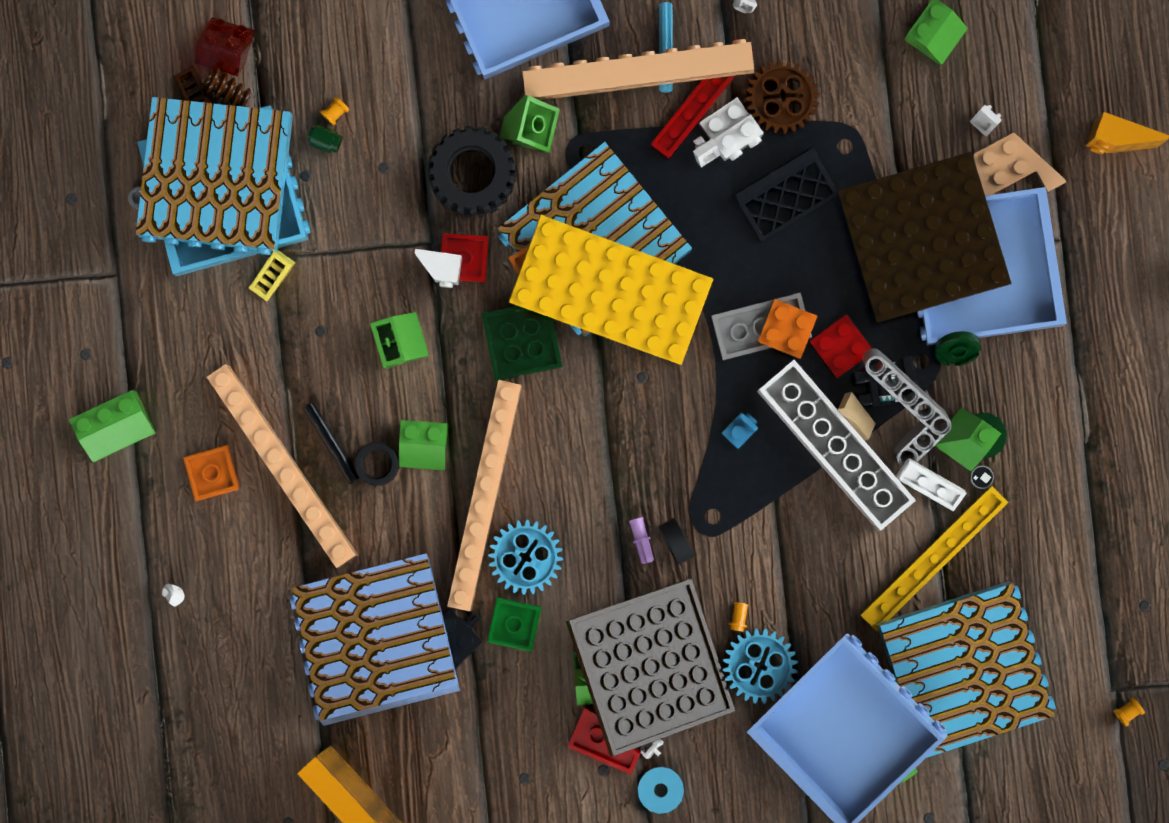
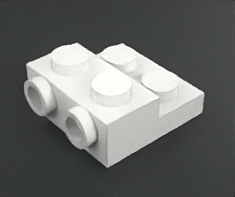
[699,97,764,161]

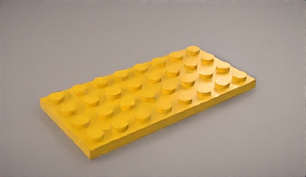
[508,215,713,365]

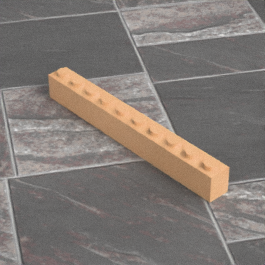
[523,39,754,100]
[207,364,358,568]
[447,380,522,611]

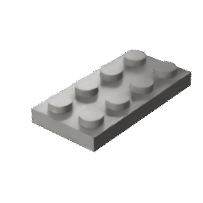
[711,293,812,360]

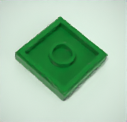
[487,597,542,652]

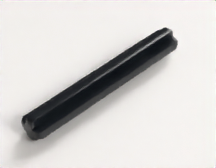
[303,402,359,484]

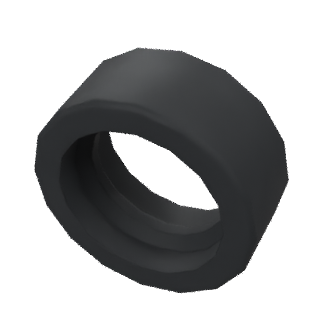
[355,442,399,486]
[658,518,694,565]

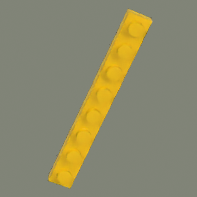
[860,486,1008,632]

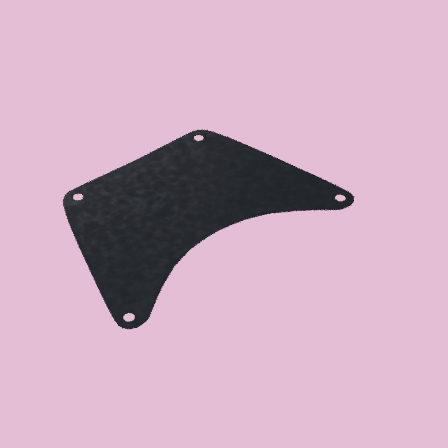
[566,121,941,537]

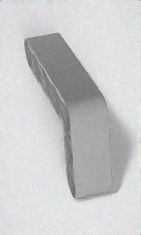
[863,349,951,466]

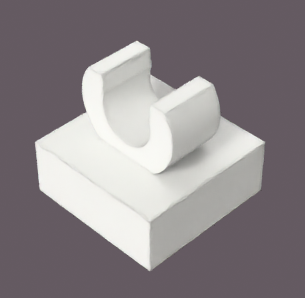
[970,105,1001,137]
[693,136,720,168]

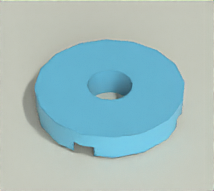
[638,766,684,814]

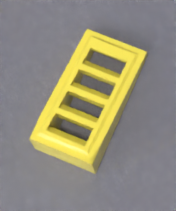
[249,250,295,301]

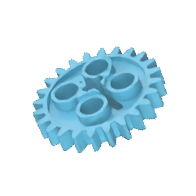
[488,520,563,595]
[722,628,798,704]

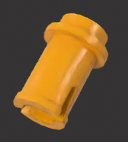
[729,602,749,632]

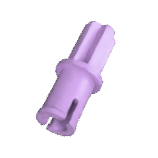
[629,517,654,564]

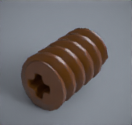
[199,68,251,107]

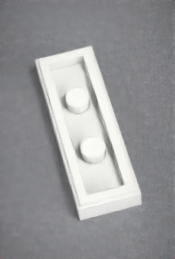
[896,458,967,512]

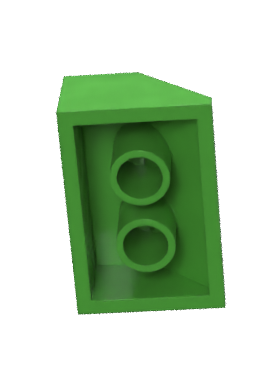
[69,390,156,463]

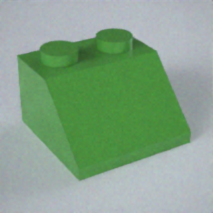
[904,0,968,65]
[399,420,449,470]

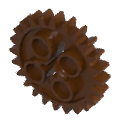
[745,60,820,135]

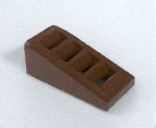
[173,66,213,103]

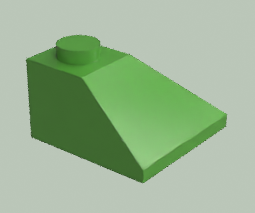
[499,95,560,153]
[935,407,1002,472]

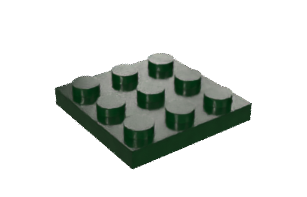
[482,306,563,381]

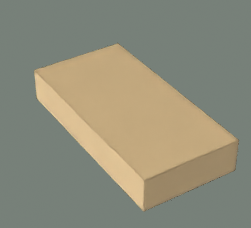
[838,392,876,441]

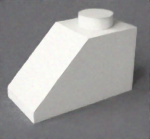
[415,249,462,288]

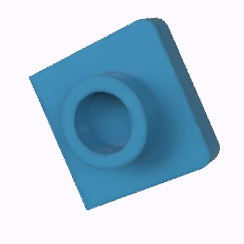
[721,412,758,449]

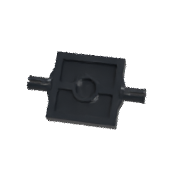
[443,609,483,670]

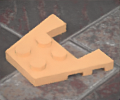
[973,133,1066,196]

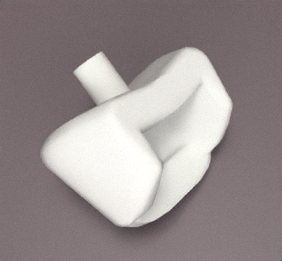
[733,0,757,13]
[162,584,185,607]
[640,739,664,759]

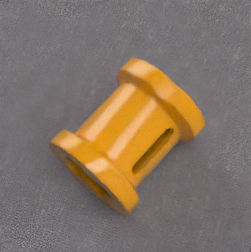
[319,96,349,126]
[1113,697,1145,727]

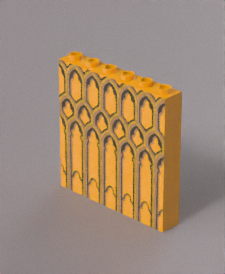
[297,746,402,823]

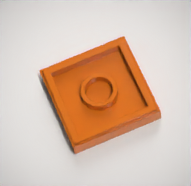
[183,445,240,502]

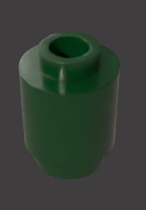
[307,124,343,153]

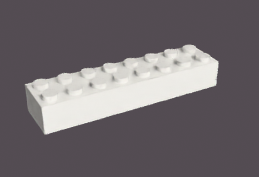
[757,360,916,531]

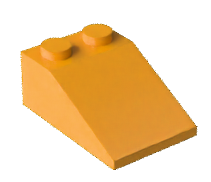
[1085,112,1169,154]

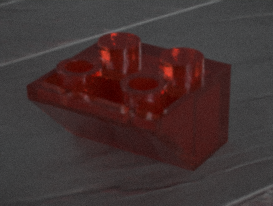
[194,17,255,76]

